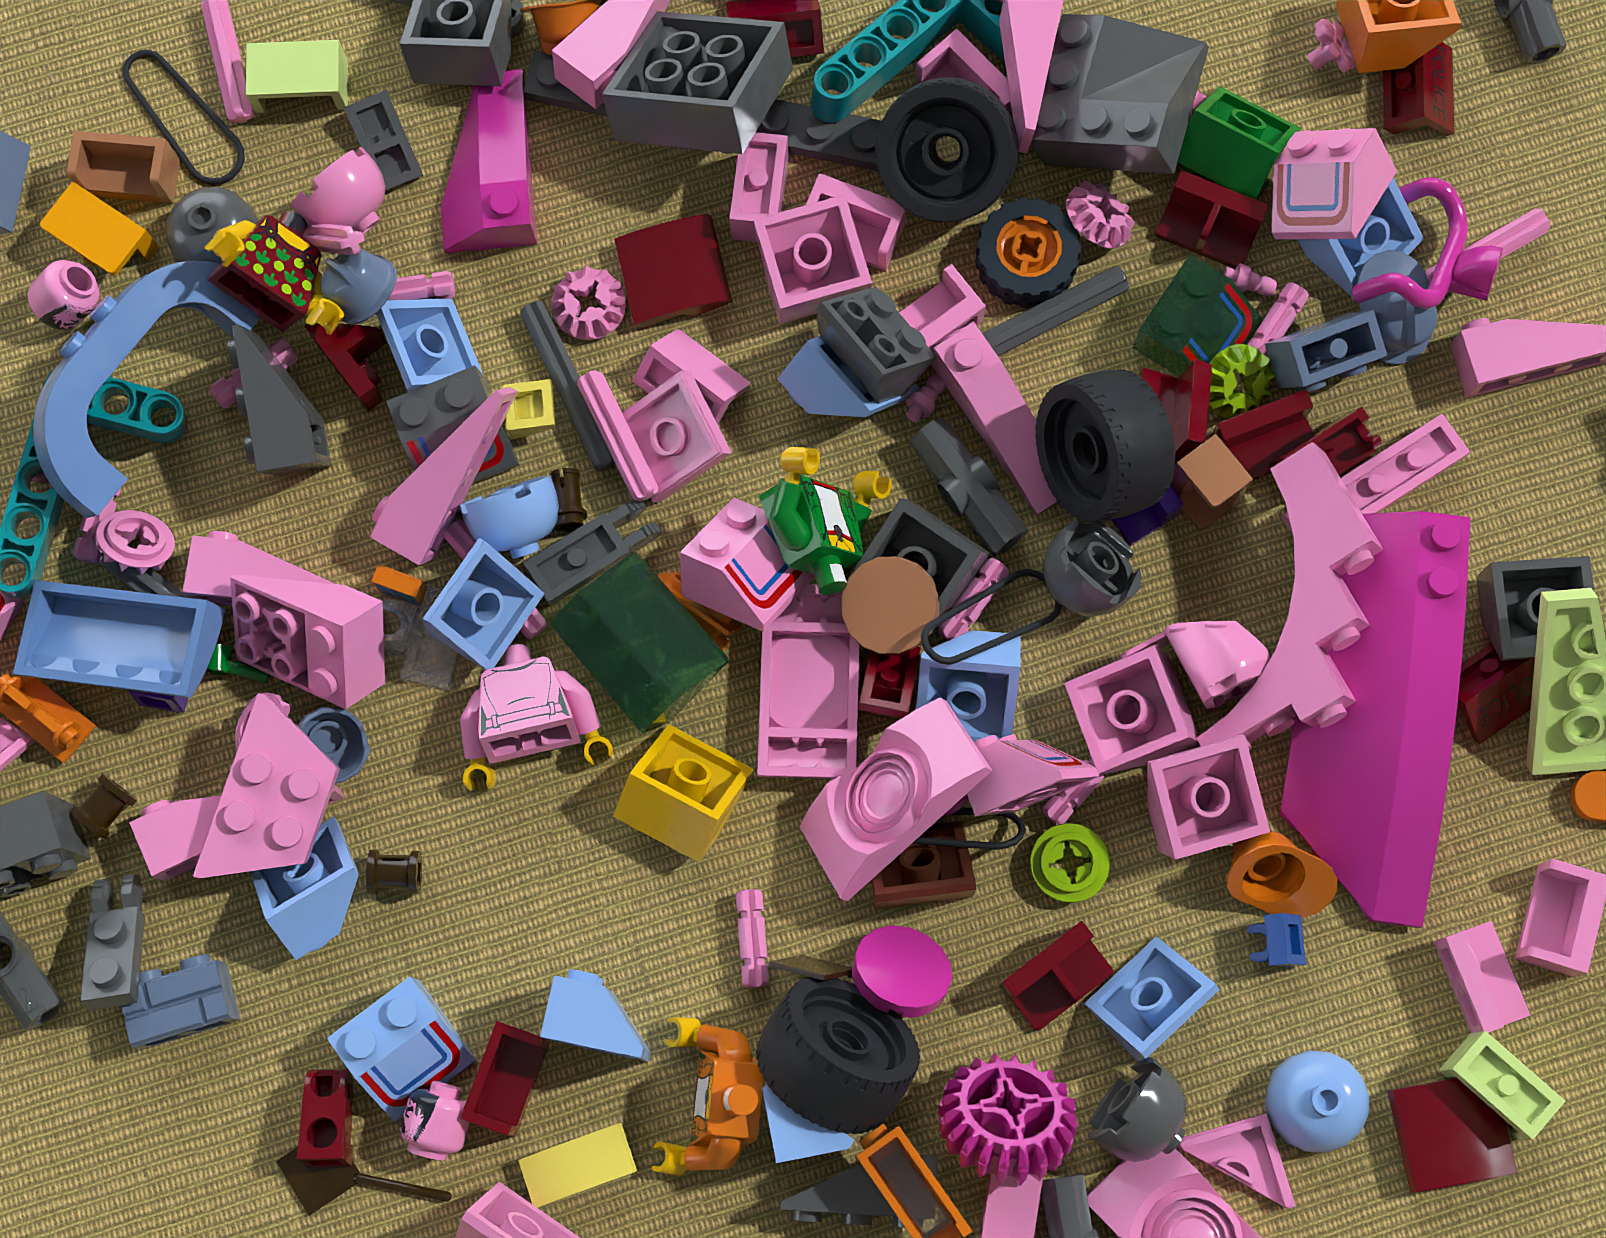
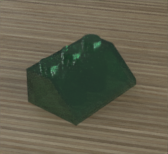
[549,552,730,734]

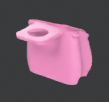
[1121,621,1270,713]

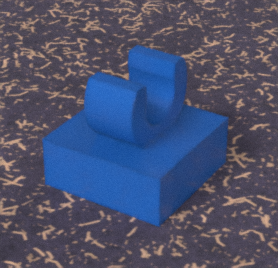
[1247,913,1306,967]

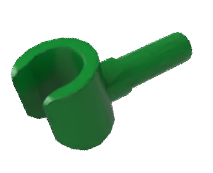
[206,644,270,684]

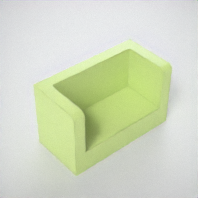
[246,40,348,113]
[1439,1031,1565,1140]

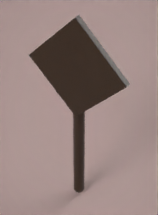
[769,955,852,981]
[276,1147,452,1216]

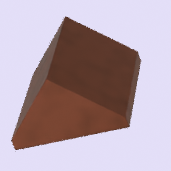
[871,821,976,910]

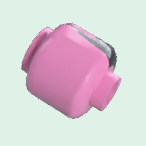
[27,260,100,330]
[399,1081,470,1161]

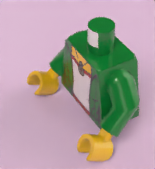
[759,447,892,595]

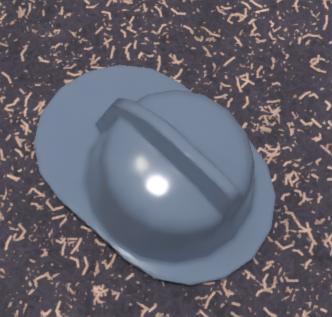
[321,249,397,325]
[1358,250,1438,364]

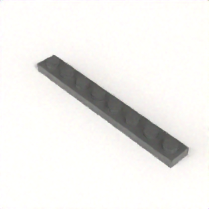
[523,51,882,171]

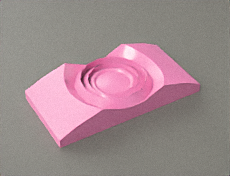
[757,584,859,779]
[799,697,992,901]
[1087,1149,1262,1238]

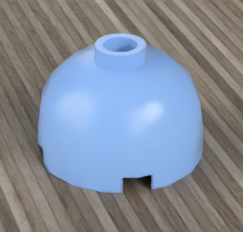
[459,475,559,559]
[1265,1050,1369,1153]

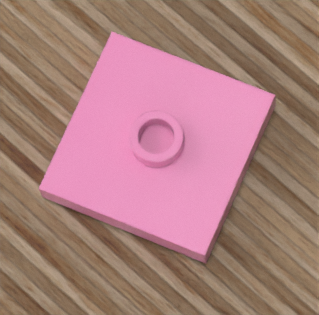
[622,370,732,502]

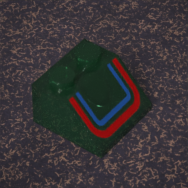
[1132,254,1263,377]

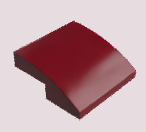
[614,214,733,329]
[1387,1078,1518,1193]

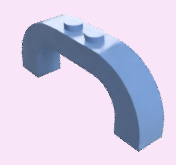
[33,261,261,518]

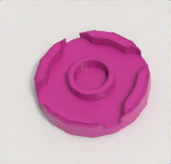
[852,925,952,1018]

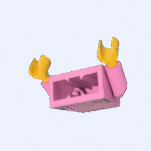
[460,644,613,791]

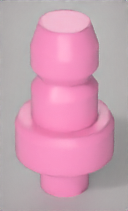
[1222,263,1277,296]
[906,373,945,422]

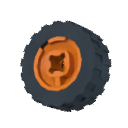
[975,197,1081,308]

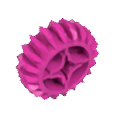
[938,1053,1078,1186]

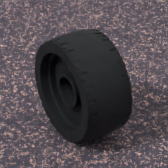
[875,77,1018,222]
[1035,369,1175,522]
[756,977,920,1134]

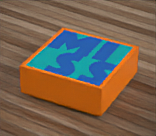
[371,565,430,608]

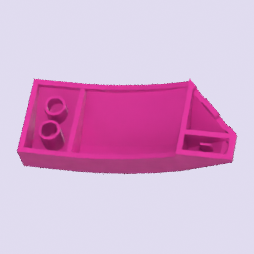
[1279,511,1471,929]

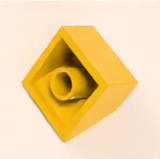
[613,724,754,863]

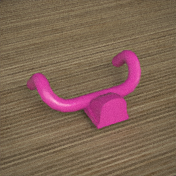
[1352,177,1503,309]

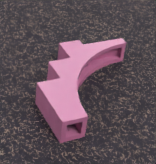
[1196,442,1384,751]

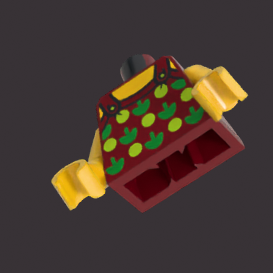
[205,212,344,335]

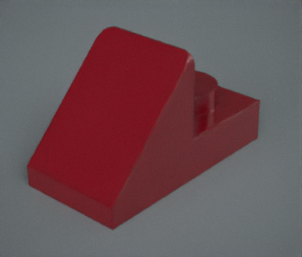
[304,323,386,412]
[858,646,921,721]

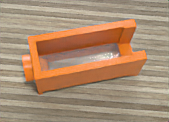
[856,1123,972,1238]

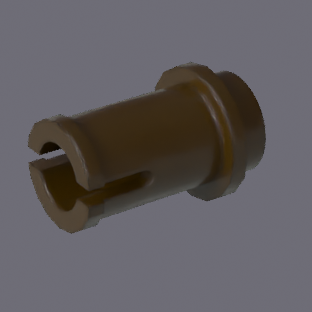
[549,468,588,532]

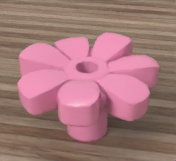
[1307,19,1356,73]

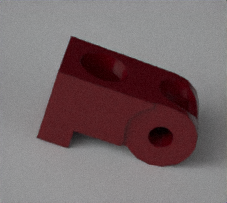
[297,1069,354,1168]

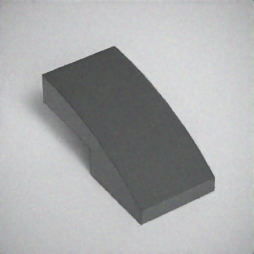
[344,90,423,191]

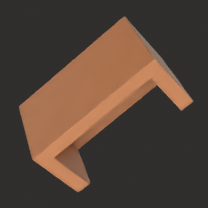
[66,130,180,204]
[1170,434,1253,531]

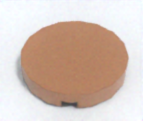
[841,557,940,653]

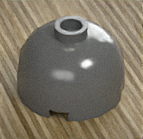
[166,187,259,263]
[1042,518,1142,617]
[1088,1057,1186,1162]

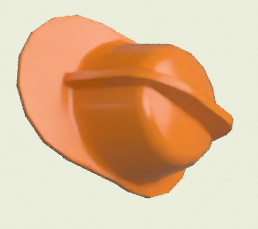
[520,0,606,55]
[1226,831,1337,918]

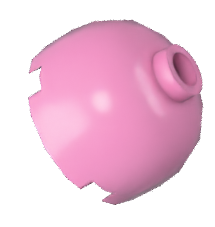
[291,146,385,235]

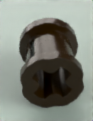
[70,773,137,839]
[366,849,422,894]

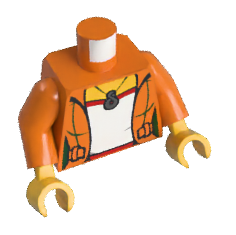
[652,1017,764,1176]

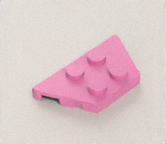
[193,693,340,878]

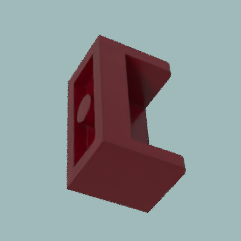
[460,1021,551,1136]

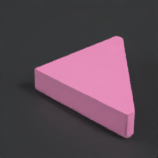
[1177,1114,1296,1208]

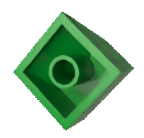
[1177,86,1301,200]

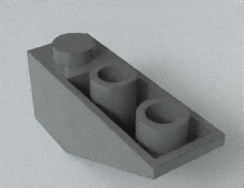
[780,1153,938,1228]

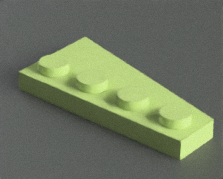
[1526,588,1606,775]

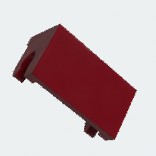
[1269,406,1382,475]

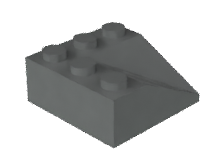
[602,11,793,154]
[1030,14,1209,174]

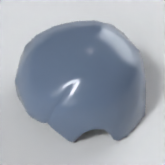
[298,707,370,783]

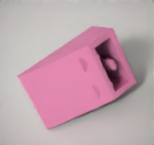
[230,574,385,709]

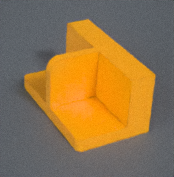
[40,181,159,276]

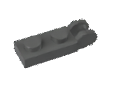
[523,500,662,606]
[80,874,145,1011]

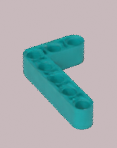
[810,0,1005,123]
[0,369,188,599]

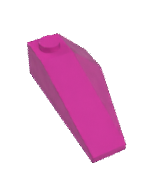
[441,69,537,254]

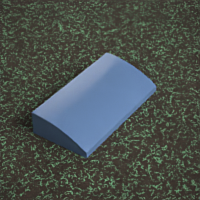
[13,580,225,698]

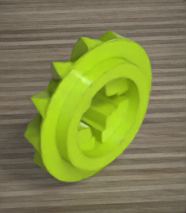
[1208,344,1275,419]
[1030,823,1110,903]

